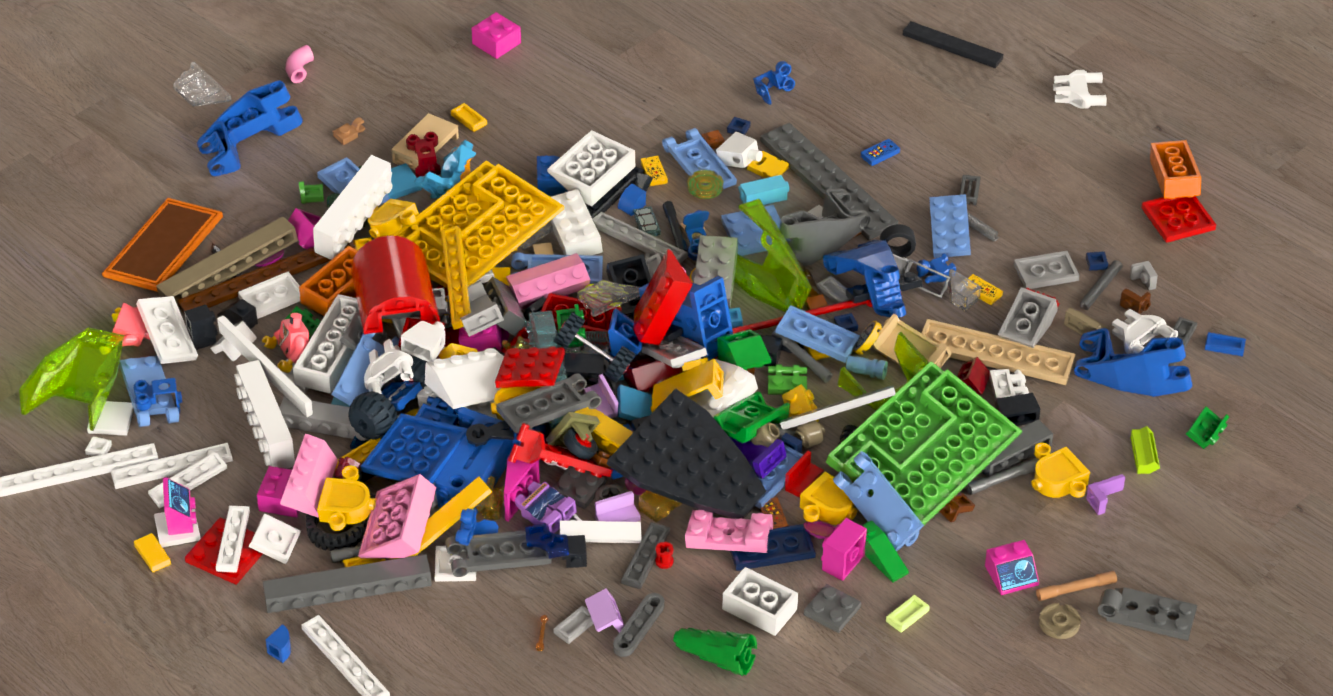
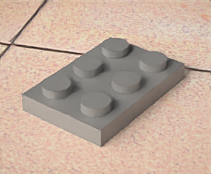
[1014,251,1080,289]

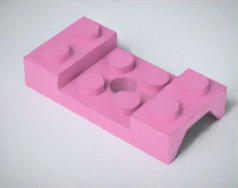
[685,510,773,553]

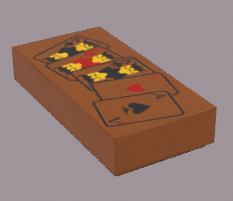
[759,497,788,529]

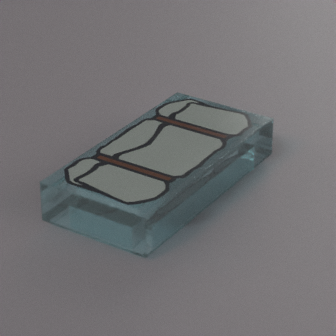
[633,206,661,236]

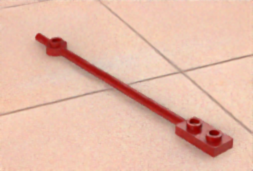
[684,300,873,340]

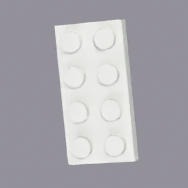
[136,296,198,364]

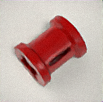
[655,542,674,569]

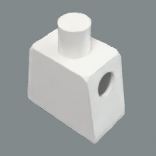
[716,132,762,168]
[401,321,445,362]

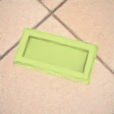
[886,595,930,632]

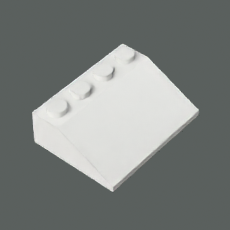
[547,130,635,206]
[425,348,504,409]
[689,359,758,418]

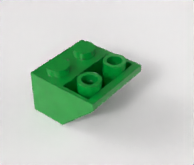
[717,329,771,371]

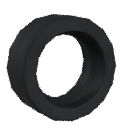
[880,224,916,258]

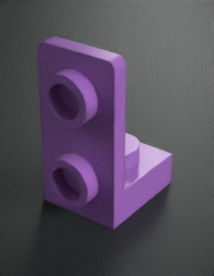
[1086,474,1125,515]

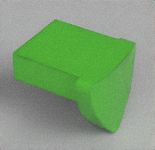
[299,181,324,204]

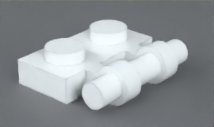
[989,369,1029,402]

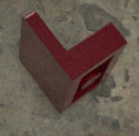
[957,357,990,395]

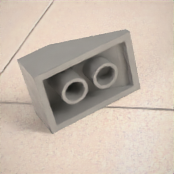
[998,287,1058,348]

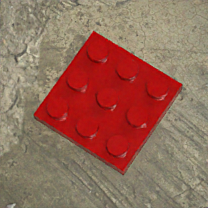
[1141,196,1216,243]
[495,347,565,388]
[185,517,263,585]

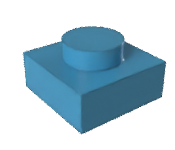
[729,308,743,327]

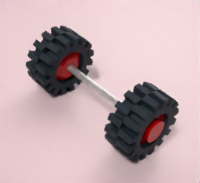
[553,312,636,383]

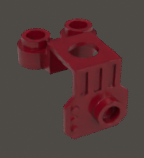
[406,132,441,178]

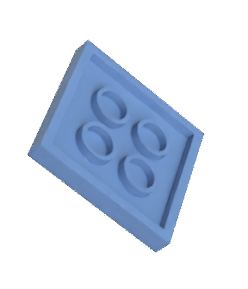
[721,205,791,257]

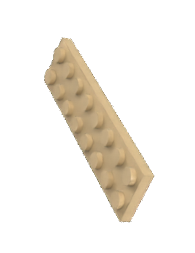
[922,319,1076,385]

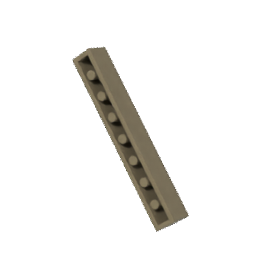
[156,217,298,307]

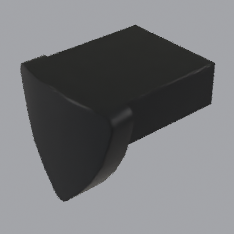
[523,296,546,328]

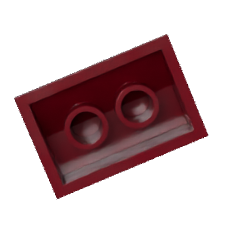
[623,356,687,392]

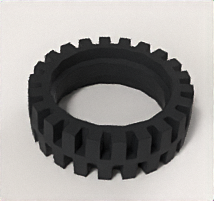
[306,514,367,551]

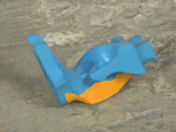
[414,140,476,199]

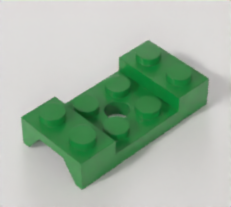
[714,391,790,443]

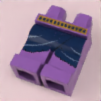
[515,481,577,537]

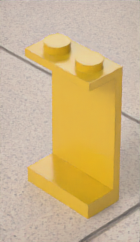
[651,359,724,412]

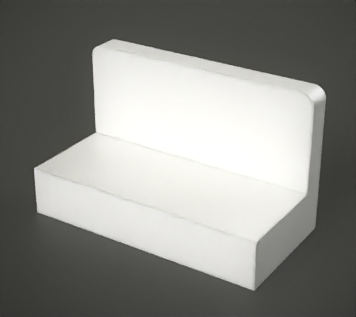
[210,321,257,361]

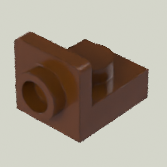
[939,493,975,522]

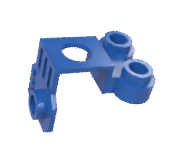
[753,61,795,105]
[683,210,709,260]
[133,378,183,414]
[455,508,499,546]

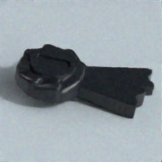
[466,420,514,447]

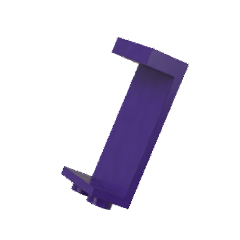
[730,437,787,479]

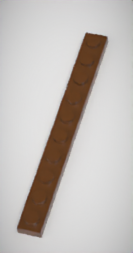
[177,241,355,315]

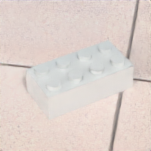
[549,189,603,256]

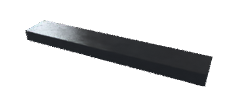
[903,21,1004,68]
[586,166,645,219]

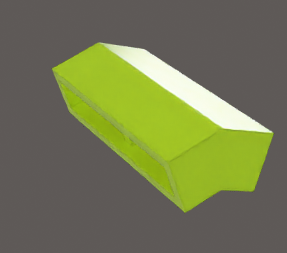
[1130,426,1160,474]

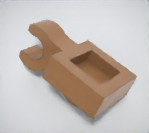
[333,117,365,145]

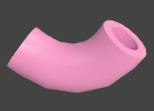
[285,45,314,83]

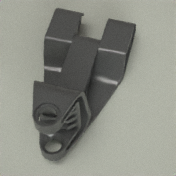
[773,189,871,269]

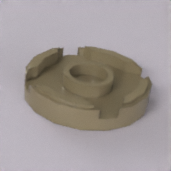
[1039,603,1081,639]

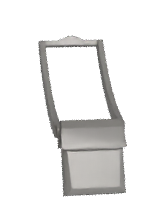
[893,254,950,298]

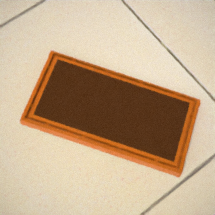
[102,198,223,292]

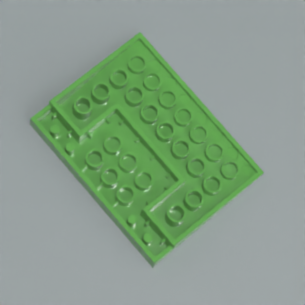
[826,361,1022,525]

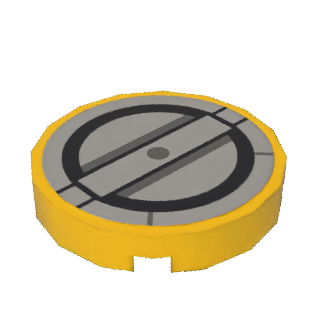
[853,321,882,355]

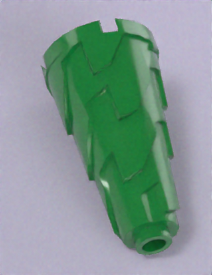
[673,628,757,676]

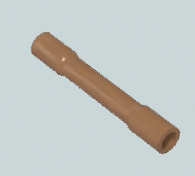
[1036,571,1117,601]

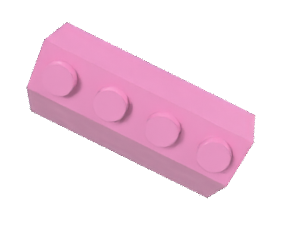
[506,253,590,310]
[280,433,338,517]

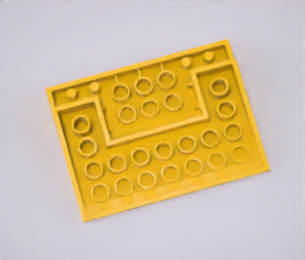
[392,161,564,288]

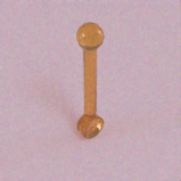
[536,615,548,651]

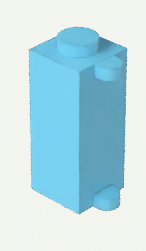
[738,175,789,209]

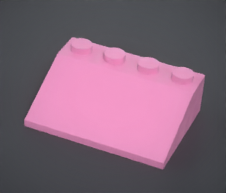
[358,474,436,558]

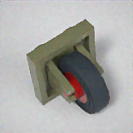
[546,412,600,460]

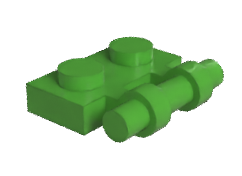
[768,364,807,395]

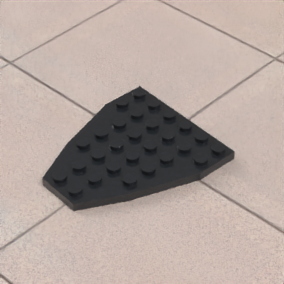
[607,388,766,519]

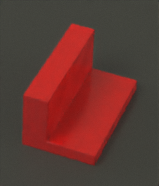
[785,451,824,498]

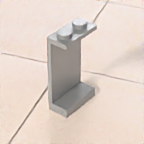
[446,280,504,337]

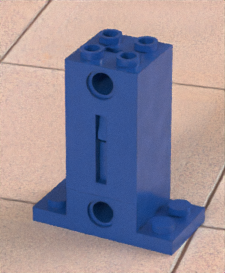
[639,276,733,361]
[434,407,521,515]

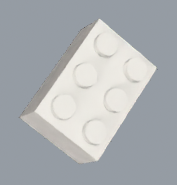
[722,567,798,636]

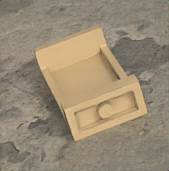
[392,113,459,172]
[873,314,951,375]

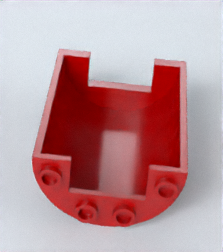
[351,236,440,334]

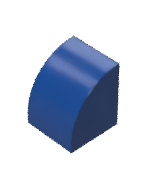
[618,184,646,216]
[265,624,291,663]

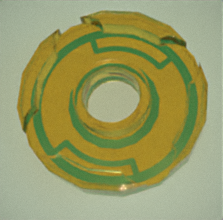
[687,170,724,199]

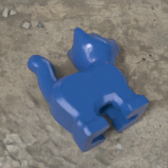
[916,253,956,284]

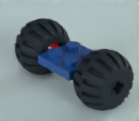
[348,353,427,440]

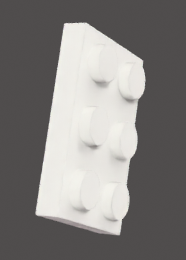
[238,272,300,319]

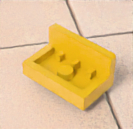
[782,384,819,422]

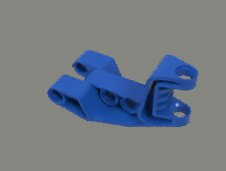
[197,81,303,176]
[823,240,906,318]
[1074,328,1193,397]

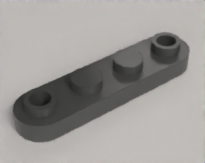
[613,593,664,657]

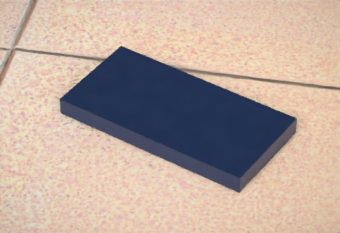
[730,524,816,571]

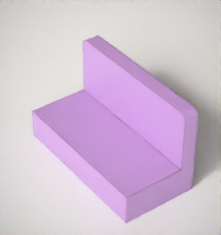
[584,374,618,418]
[595,491,640,522]
[585,588,625,633]

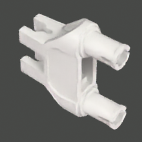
[1053,70,1106,109]
[1112,309,1178,354]
[364,339,413,394]

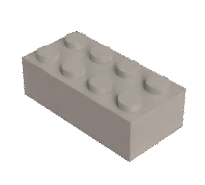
[694,235,738,309]

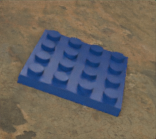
[360,413,467,484]

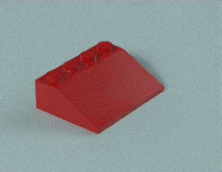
[633,249,693,345]

